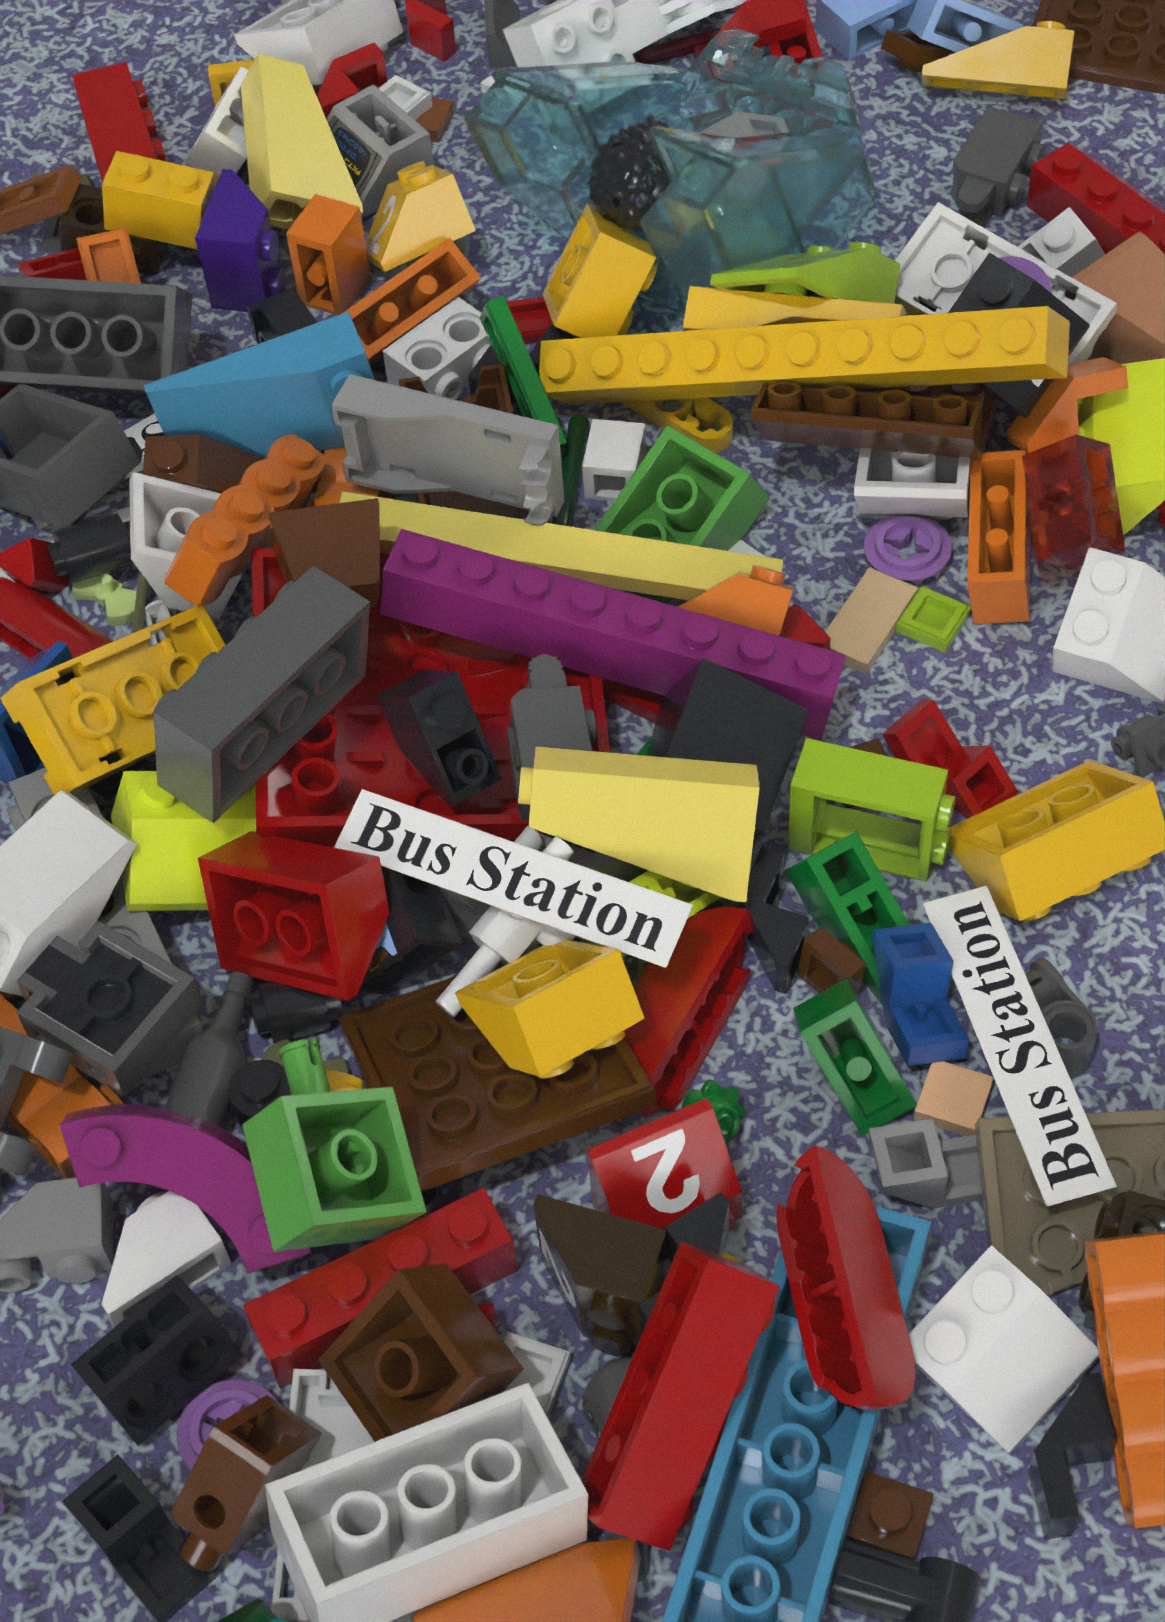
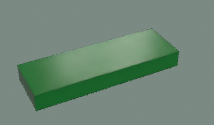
[479,295,567,451]

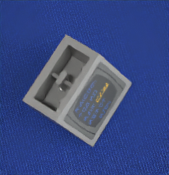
[326,84,434,219]

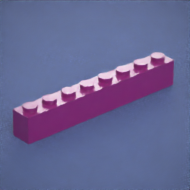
[380,529,846,741]

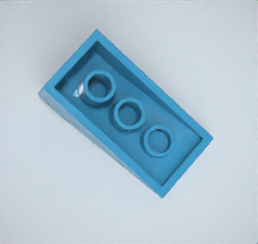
[144,312,374,457]

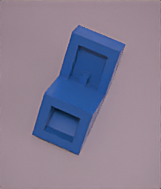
[872,923,970,1066]

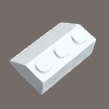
[234,0,403,91]

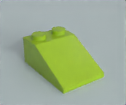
[710,242,900,304]

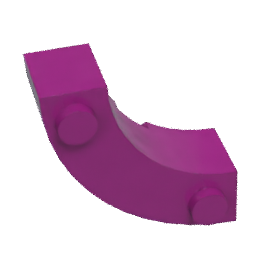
[59,1104,312,1273]

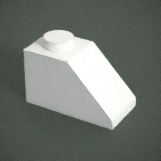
[101,1191,231,1328]

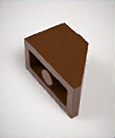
[143,434,263,493]

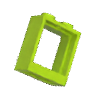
[788,738,956,882]

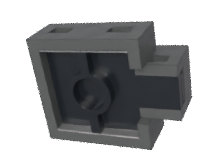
[16,921,204,1097]

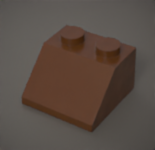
[318,1263,524,1442]

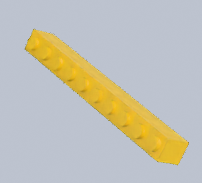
[539,306,1070,404]

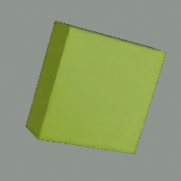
[896,585,971,653]

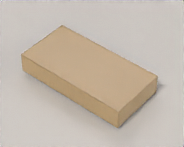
[825,567,919,675]

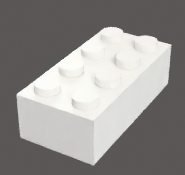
[265,1382,588,1622]

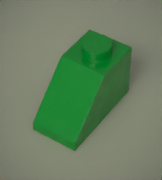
[793,978,918,1136]

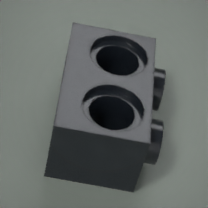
[70,1275,243,1446]

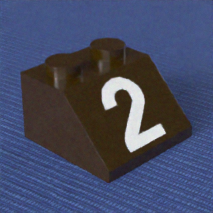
[533,1194,669,1357]

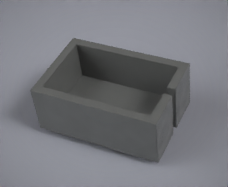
[0,383,141,529]

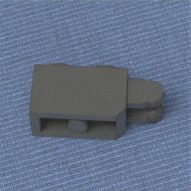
[950,106,1046,227]
[506,653,596,821]

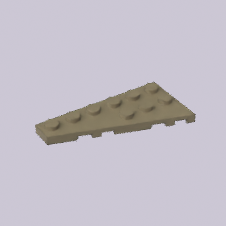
[975,1109,1165,1297]

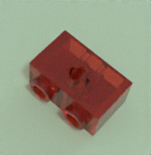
[1022,434,1126,570]

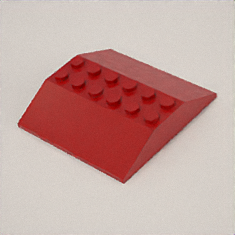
[252,548,610,847]

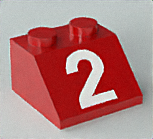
[587,1098,742,1260]

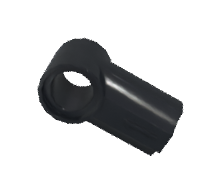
[828,1539,981,1622]

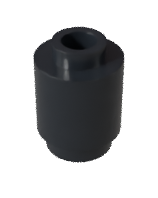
[249,981,343,1044]

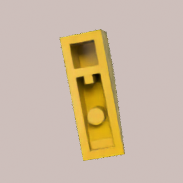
[922,21,1075,99]

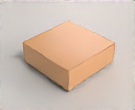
[913,1061,994,1136]

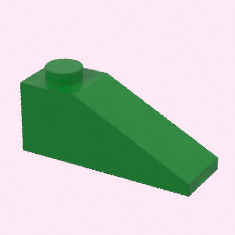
[785,831,910,1006]

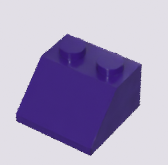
[195,169,286,312]

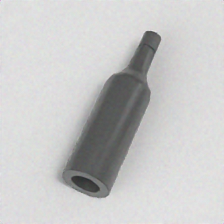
[155,972,253,1191]

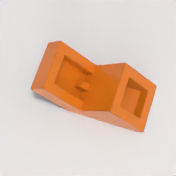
[1007,357,1128,453]

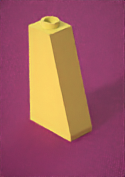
[241,53,363,230]
[518,747,760,902]

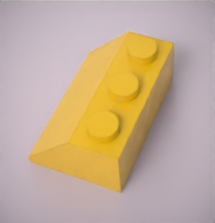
[948,760,1165,921]

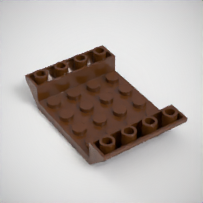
[751,260,1000,460]

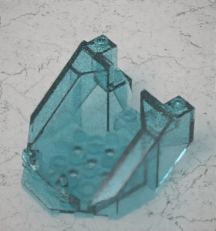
[464,29,878,314]

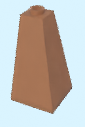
[1065,231,1165,364]

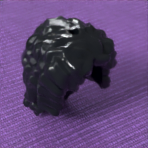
[588,115,690,233]

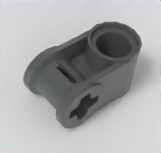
[1025,958,1097,1079]

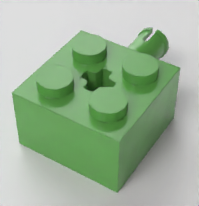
[242,1039,426,1252]

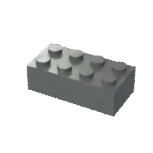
[0,275,192,396]
[153,565,370,823]

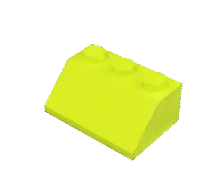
[1058,358,1165,541]
[111,771,256,911]

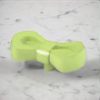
[72,572,137,626]

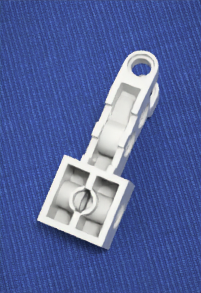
[503,0,749,119]

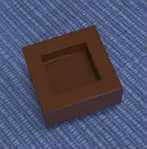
[881,30,949,72]
[797,927,866,997]
[846,1471,934,1561]

